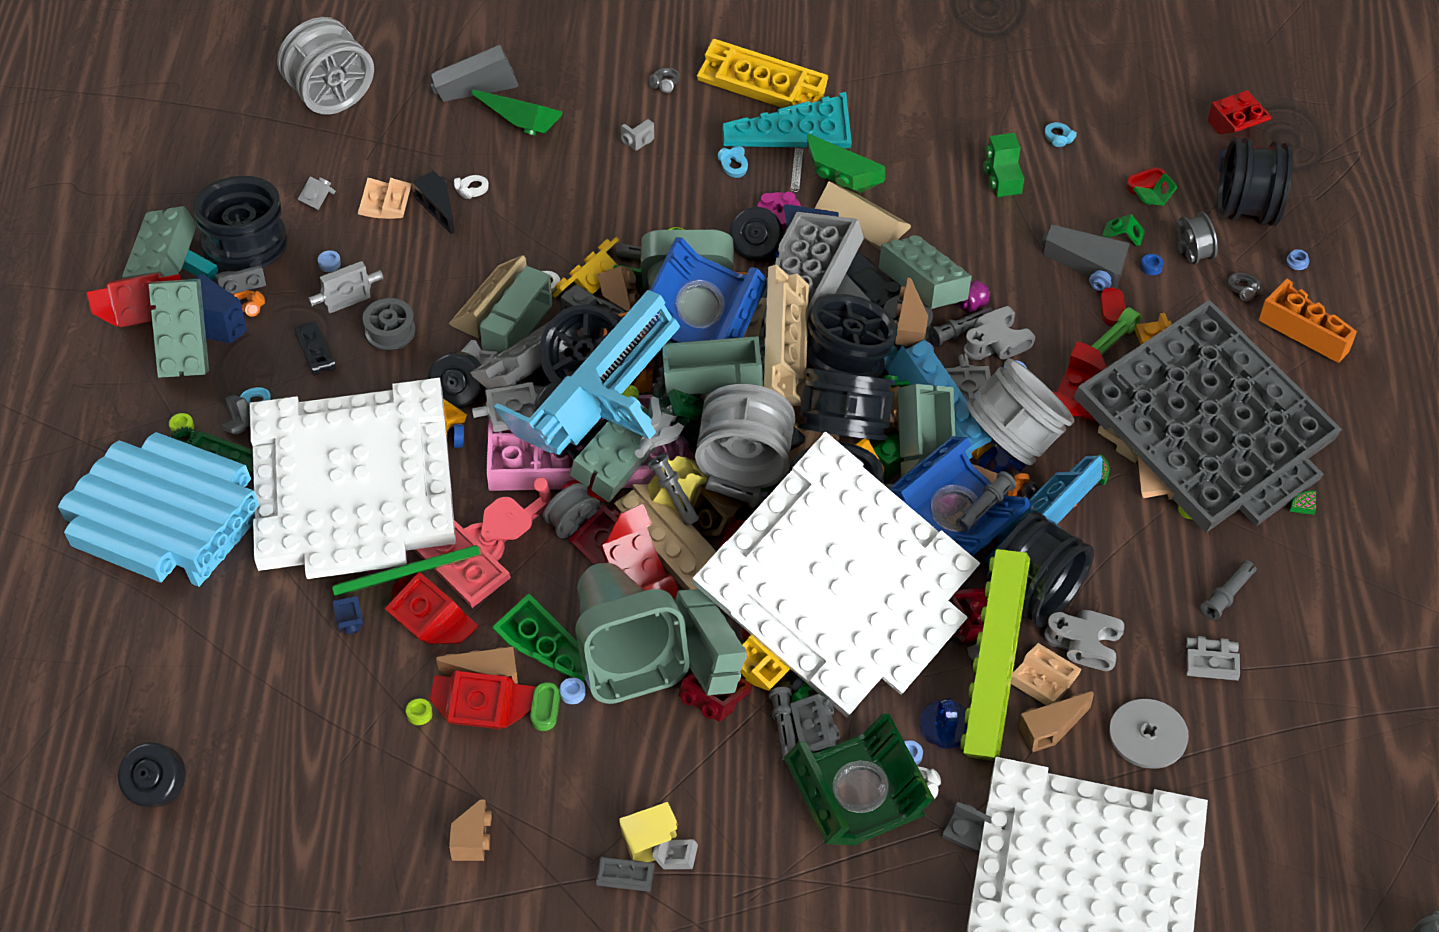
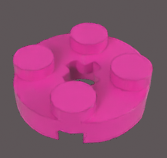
[758,192,801,230]

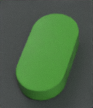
[530,682,560,731]

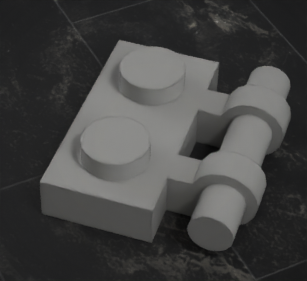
[1186,636,1240,681]

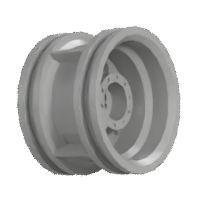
[277,17,374,114]
[966,358,1074,465]
[695,384,795,489]

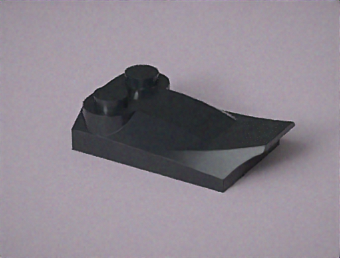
[846,251,901,309]

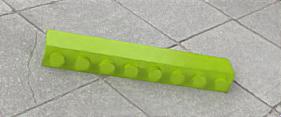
[961,549,1030,761]

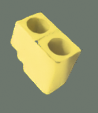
[648,456,708,510]
[619,802,678,862]

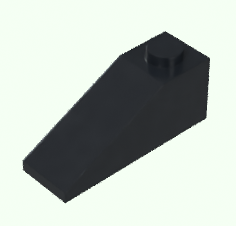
[412,170,455,234]

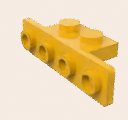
[552,237,619,298]

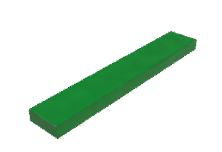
[332,545,483,596]

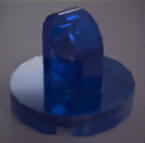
[979,437,1026,473]
[920,698,968,749]

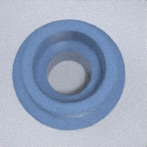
[1286,249,1309,270]
[1089,270,1111,291]

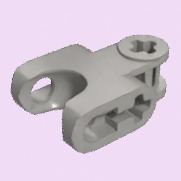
[964,306,1035,360]
[1044,610,1124,671]

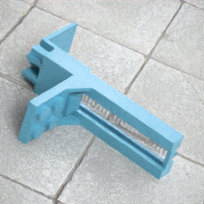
[494,290,680,455]

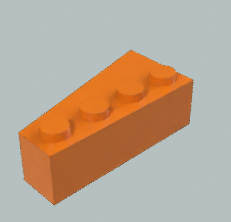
[1259,279,1357,363]

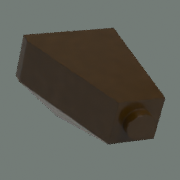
[691,484,749,537]

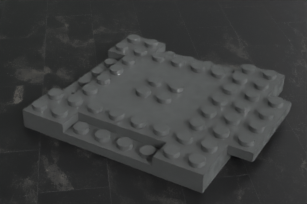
[1074,300,1342,533]

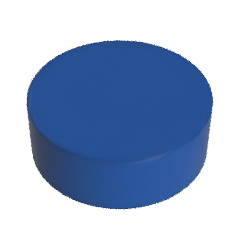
[1140,254,1164,275]
[453,424,464,448]

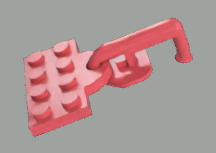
[414,477,552,608]

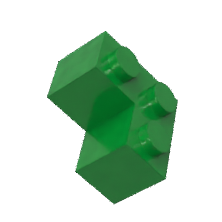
[983,133,1024,197]

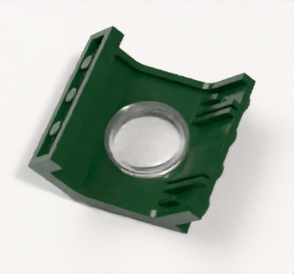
[784,713,934,845]

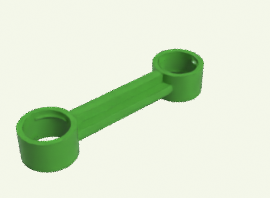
[1092,307,1142,355]

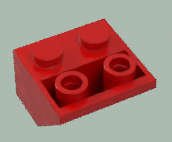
[1208,90,1271,134]

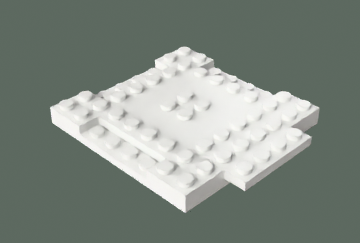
[250,378,456,579]
[692,432,980,718]

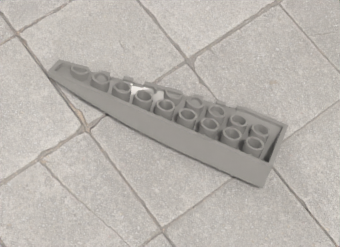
[759,212,864,379]

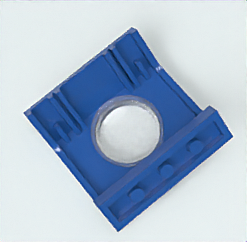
[643,237,767,343]
[888,436,1031,557]

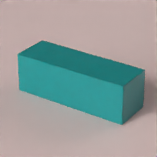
[182,250,218,281]

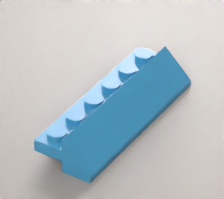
[887,339,992,459]
[984,456,1103,566]

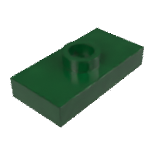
[668,389,704,423]

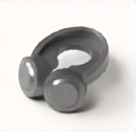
[649,68,680,93]
[1228,273,1264,302]

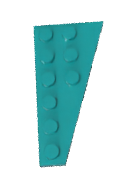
[722,92,852,148]

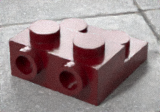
[569,505,620,565]
[948,587,988,643]
[678,673,753,722]

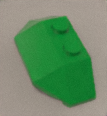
[807,134,885,193]

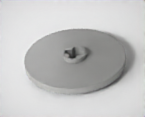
[1109,699,1189,769]

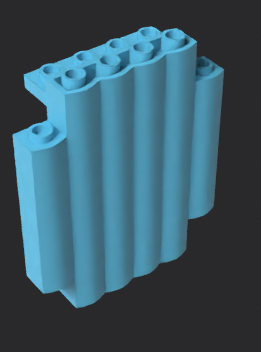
[58,432,260,587]

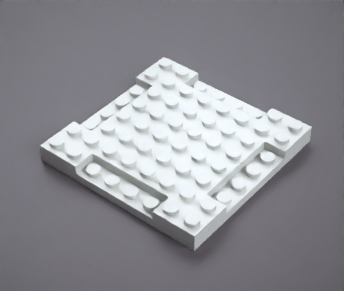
[966,757,1208,932]

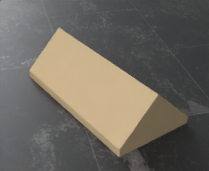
[815,181,911,250]
[449,255,527,338]

